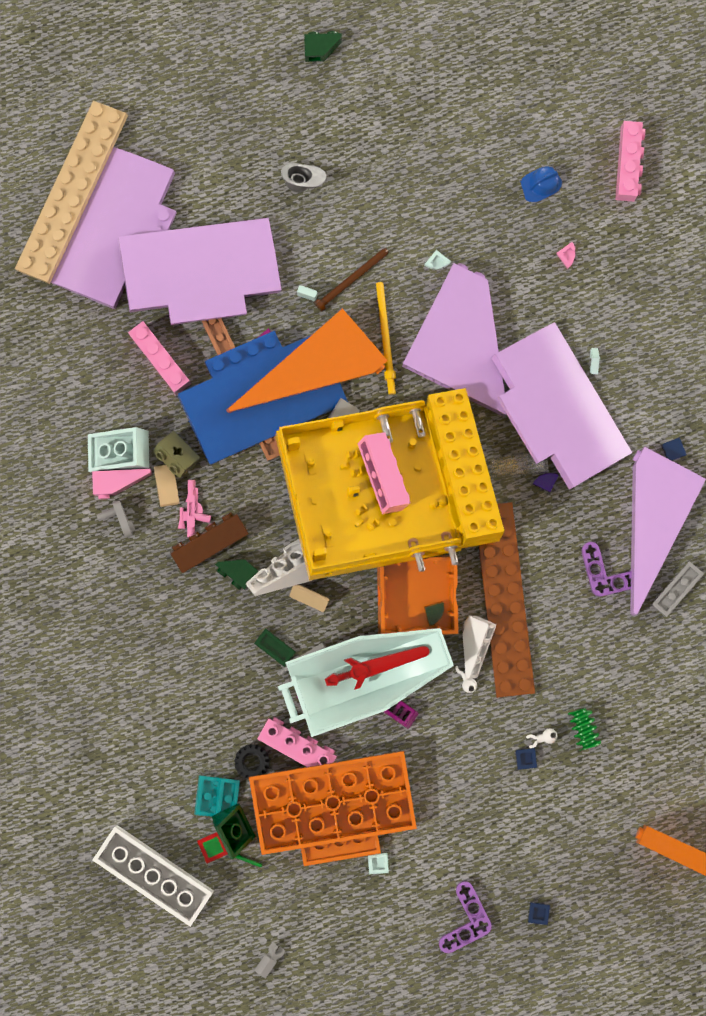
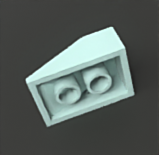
[88,427,149,472]

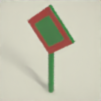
[197,832,262,867]

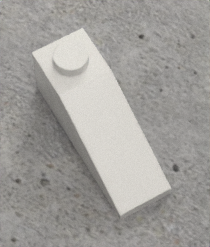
[463,616,497,679]

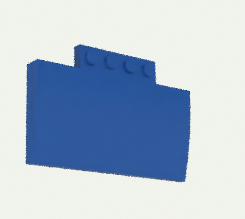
[178,331,348,465]

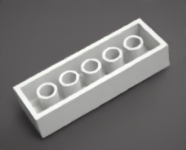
[93,825,214,927]

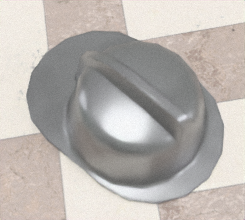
[281,163,326,192]

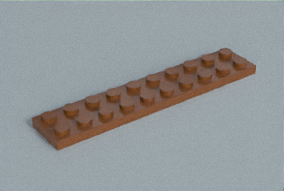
[478,502,535,698]

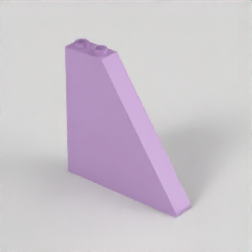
[402,263,506,417]

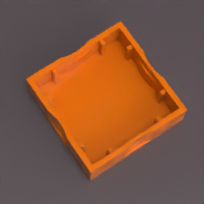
[377,555,458,635]

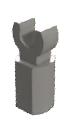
[254,942,285,978]

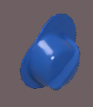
[520,166,562,202]

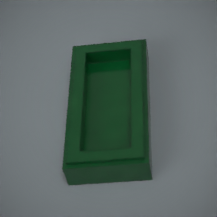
[254,628,296,667]

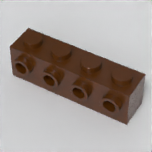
[170,512,249,573]

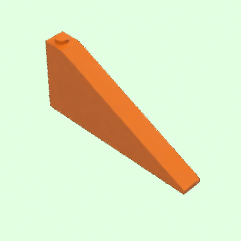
[226,308,388,413]
[635,825,706,876]

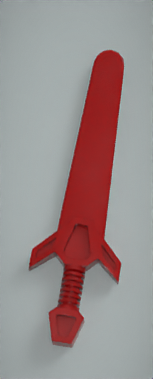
[325,646,430,690]

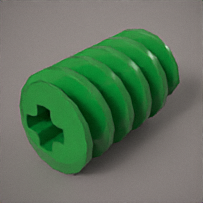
[567,708,601,751]

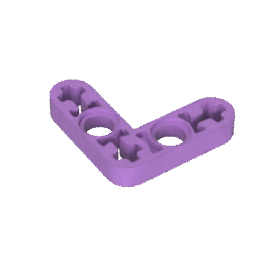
[582,542,632,597]
[439,881,492,953]

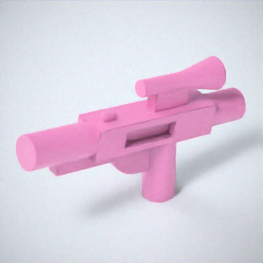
[178,480,212,537]

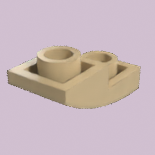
[154,465,179,507]

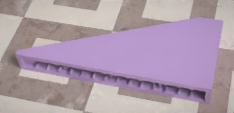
[630,447,706,616]

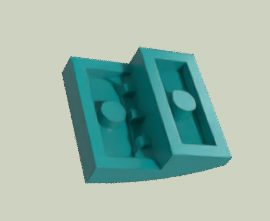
[194,775,240,817]

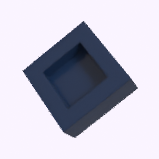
[661,437,687,461]
[515,748,537,770]
[528,902,550,925]

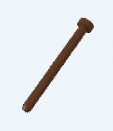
[314,248,389,312]

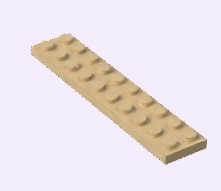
[15,101,128,284]

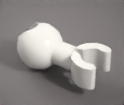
[455,663,477,693]
[526,728,558,748]

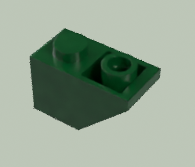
[304,31,342,62]
[215,559,259,591]

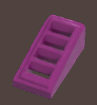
[384,701,419,729]

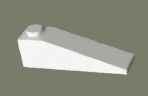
[246,539,312,596]

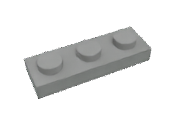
[651,561,704,617]

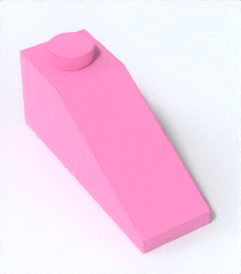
[92,469,152,499]

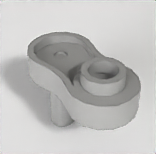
[96,500,135,538]

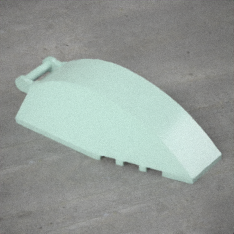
[278,628,454,737]

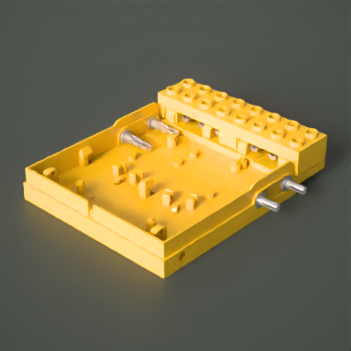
[275,388,504,581]

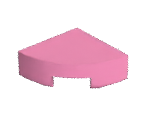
[557,242,575,269]

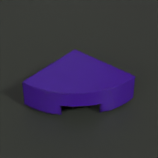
[533,473,558,493]

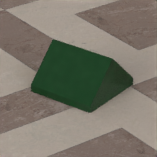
[212,804,256,859]

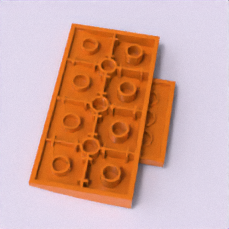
[249,751,417,866]

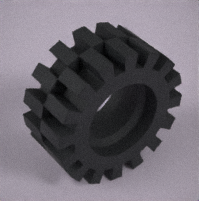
[234,744,270,779]

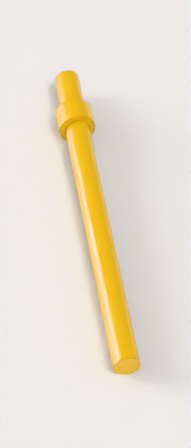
[376,282,396,395]

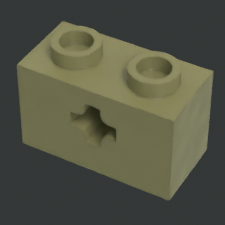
[153,430,200,478]

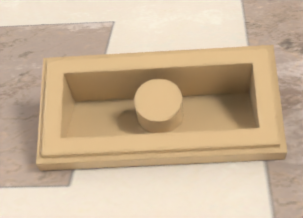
[290,584,329,612]

